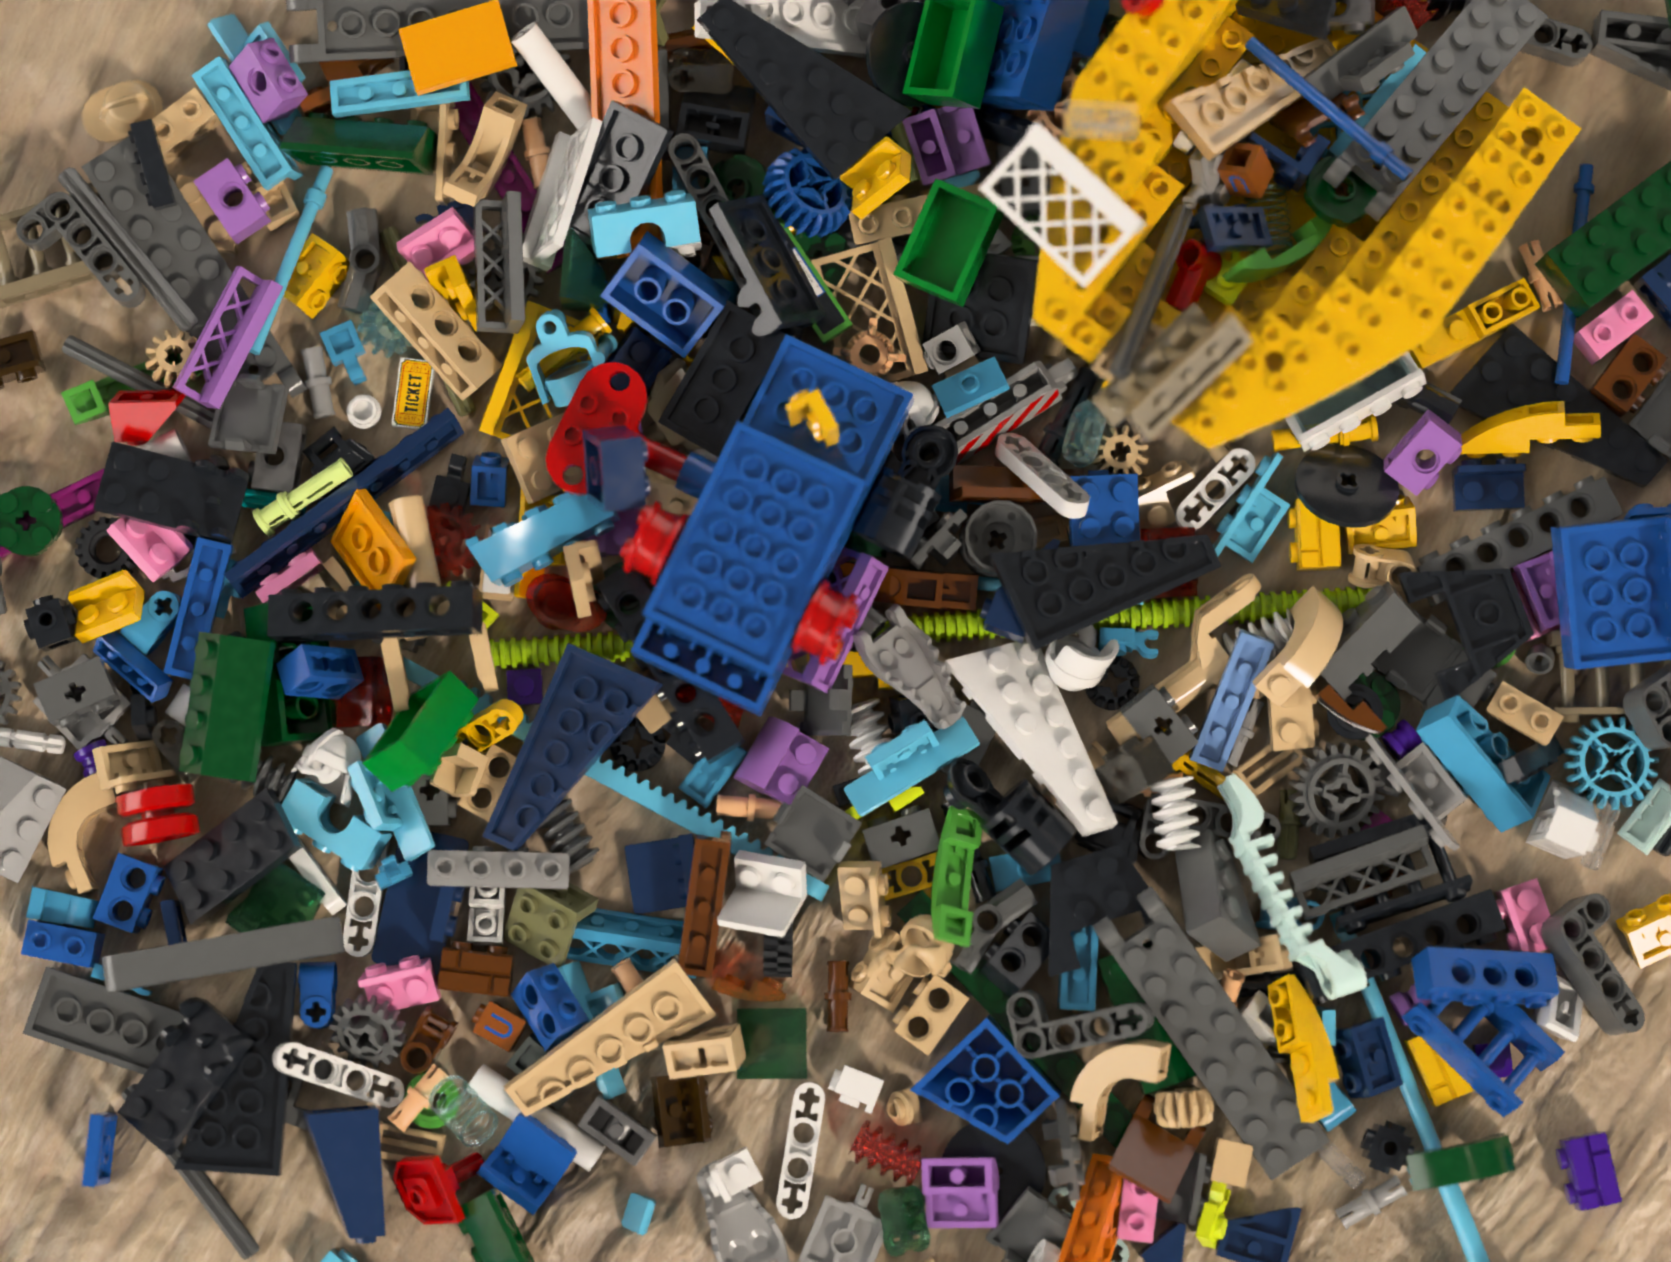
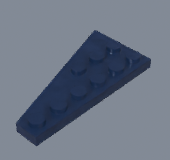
[483,643,663,851]

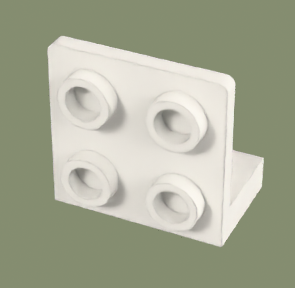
[717,850,807,937]

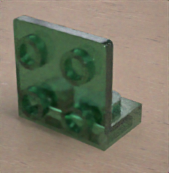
[225,863,326,933]

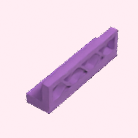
[172,266,283,409]

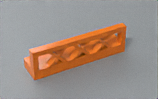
[1058,1153,1124,1262]

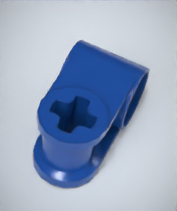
[298,961,338,1029]

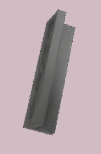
[473,191,525,334]
[1290,824,1438,921]

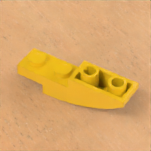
[1409,278,1541,369]
[1461,401,1601,458]
[1268,974,1339,1123]

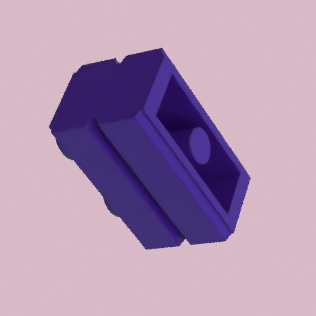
[1556,1131,1622,1211]

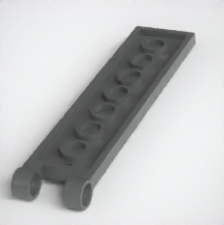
[286,0,589,63]
[1322,0,1548,222]
[81,137,307,398]
[1092,886,1330,1181]
[23,967,332,1131]

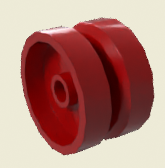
[115,784,201,847]

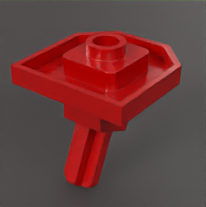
[393,1152,485,1225]

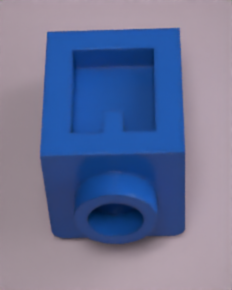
[470,452,510,508]

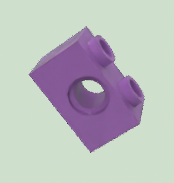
[229,38,308,124]
[193,158,271,244]
[1383,409,1462,496]

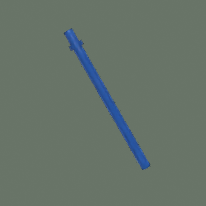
[1555,164,1595,385]

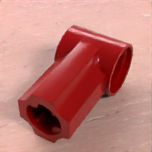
[1165,239,1222,312]

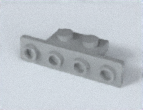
[1365,734,1468,851]
[427,846,570,889]

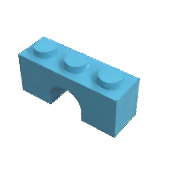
[587,190,701,258]
[282,778,393,872]

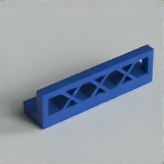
[163,537,233,680]

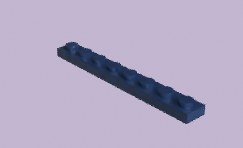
[224,408,465,599]

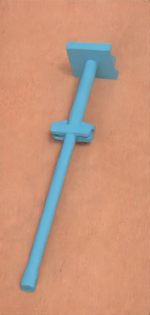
[1329,911,1490,1262]

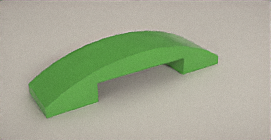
[1222,216,1332,283]
[61,353,203,425]
[931,806,982,947]

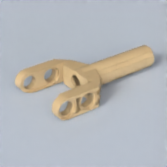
[381,495,499,712]
[1106,573,1278,750]

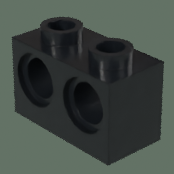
[979,912,1049,997]

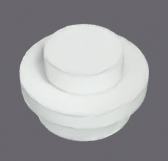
[347,394,382,429]

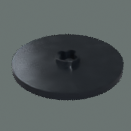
[866,2,926,107]
[1295,444,1399,528]
[942,1124,1046,1220]

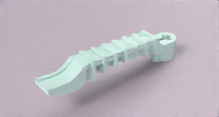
[1217,774,1367,1000]

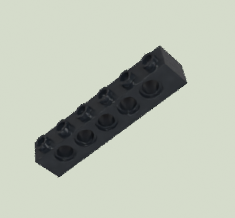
[595,567,745,765]
[267,581,483,643]
[1292,889,1506,1005]

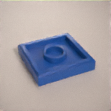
[82,1112,118,1187]

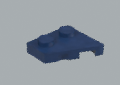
[1215,1207,1302,1262]

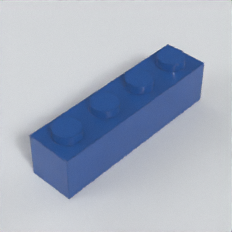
[92,630,173,703]

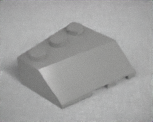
[0,756,66,883]

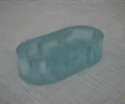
[1062,400,1106,468]

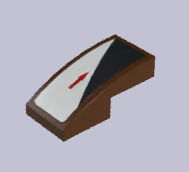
[1314,684,1387,734]

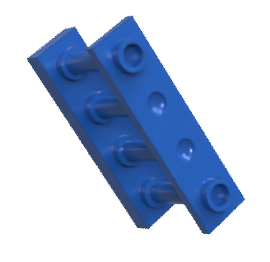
[1401,975,1565,1117]

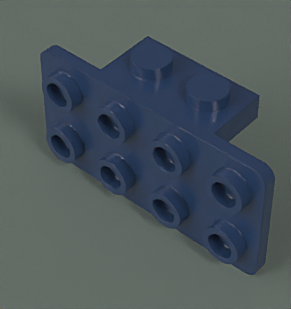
[371,831,469,975]

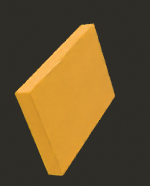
[398,0,518,96]
[330,489,417,611]

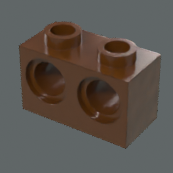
[1589,333,1668,418]

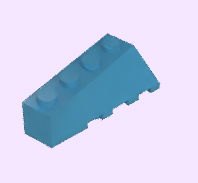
[465,492,621,587]
[1416,695,1551,832]

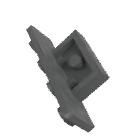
[1303,6,1418,108]

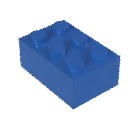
[600,231,731,358]

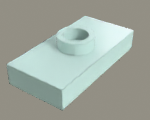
[1617,778,1671,855]

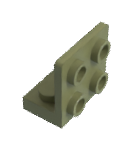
[503,882,599,968]

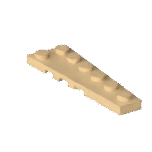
[1164,37,1338,161]
[503,958,716,1116]

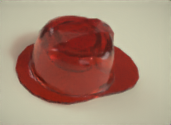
[525,573,607,633]

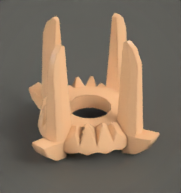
[833,318,907,378]

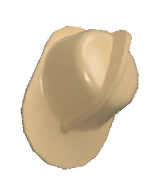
[82,80,163,142]

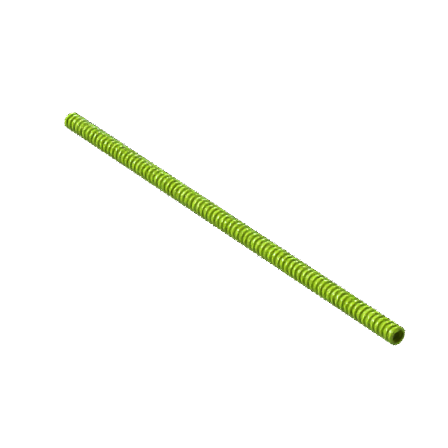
[489,586,1373,669]

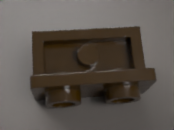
[0,330,46,390]
[650,1075,713,1148]

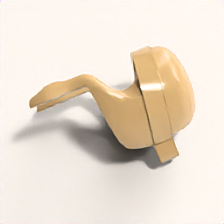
[865,914,955,978]

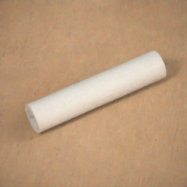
[511,22,592,130]
[466,1064,606,1172]

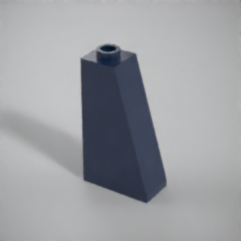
[303,1104,386,1244]

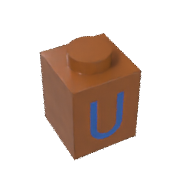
[1217,142,1274,200]
[471,1001,528,1052]

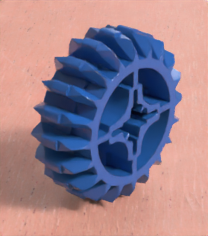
[762,147,853,238]

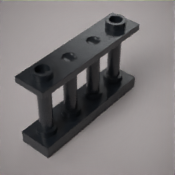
[1308,814,1473,935]

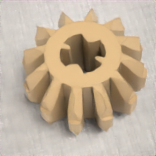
[145,330,202,388]
[1090,425,1149,477]
[1153,1086,1214,1128]

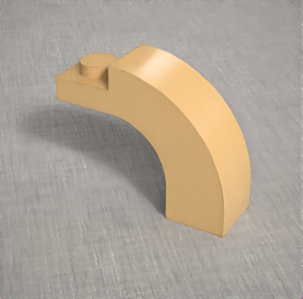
[443,91,527,207]
[1252,585,1343,708]
[48,772,121,894]
[1196,934,1293,980]
[1070,1039,1171,1141]

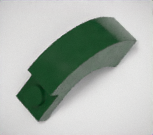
[1406,1132,1515,1191]

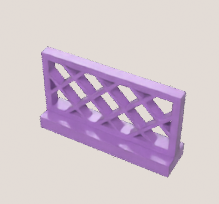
[782,547,889,694]

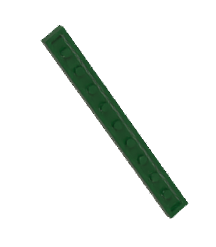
[897,890,1133,1149]

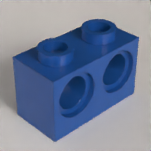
[276,644,364,700]
[93,853,165,934]
[21,920,105,968]
[510,963,589,1052]

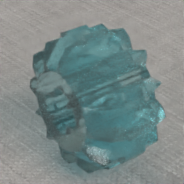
[357,302,412,358]

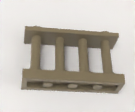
[0,183,113,308]
[1091,303,1253,441]
[1546,631,1671,723]

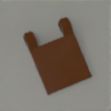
[1268,92,1366,148]
[1107,1094,1206,1204]

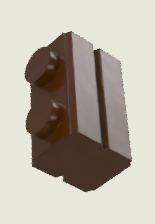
[438,941,515,997]

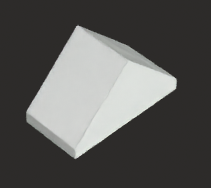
[1531,975,1583,1042]

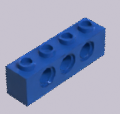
[1411,947,1560,1009]

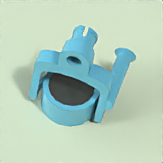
[527,309,618,407]

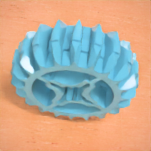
[1563,716,1659,810]

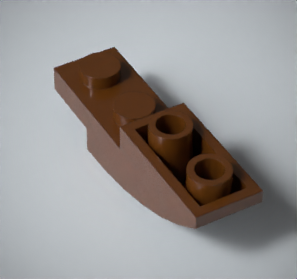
[840,561,979,610]

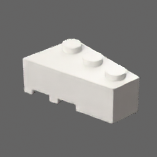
[1526,779,1599,859]

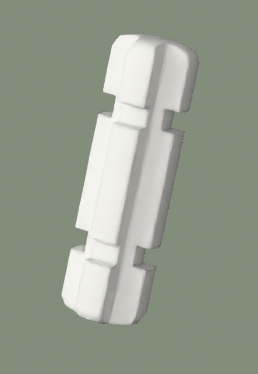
[0,727,66,754]

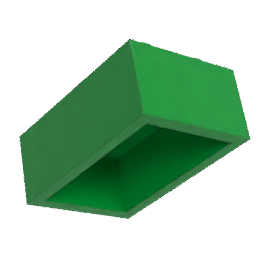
[903,0,1005,109]
[893,178,1005,308]
[362,670,479,792]

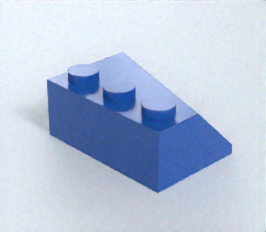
[910,1014,1062,1144]

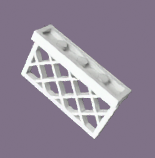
[522,117,603,271]
[979,122,1147,287]

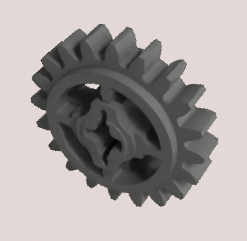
[479,50,573,119]
[1288,742,1385,839]

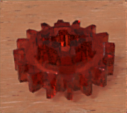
[427,502,484,579]

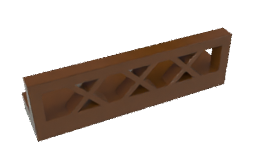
[949,465,1084,505]
[678,831,731,978]

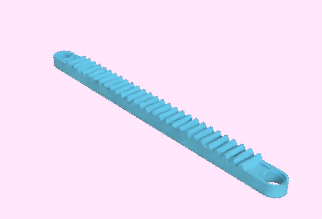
[403,657,830,902]

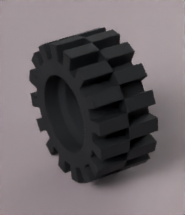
[75,517,138,579]
[763,921,793,977]

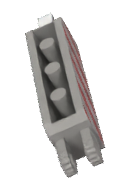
[924,358,1078,466]

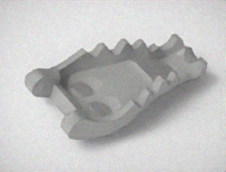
[853,603,966,729]
[696,1160,790,1262]

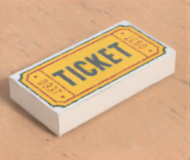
[391,357,435,430]

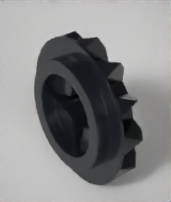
[1085,656,1140,710]
[1326,684,1383,740]
[610,716,666,771]

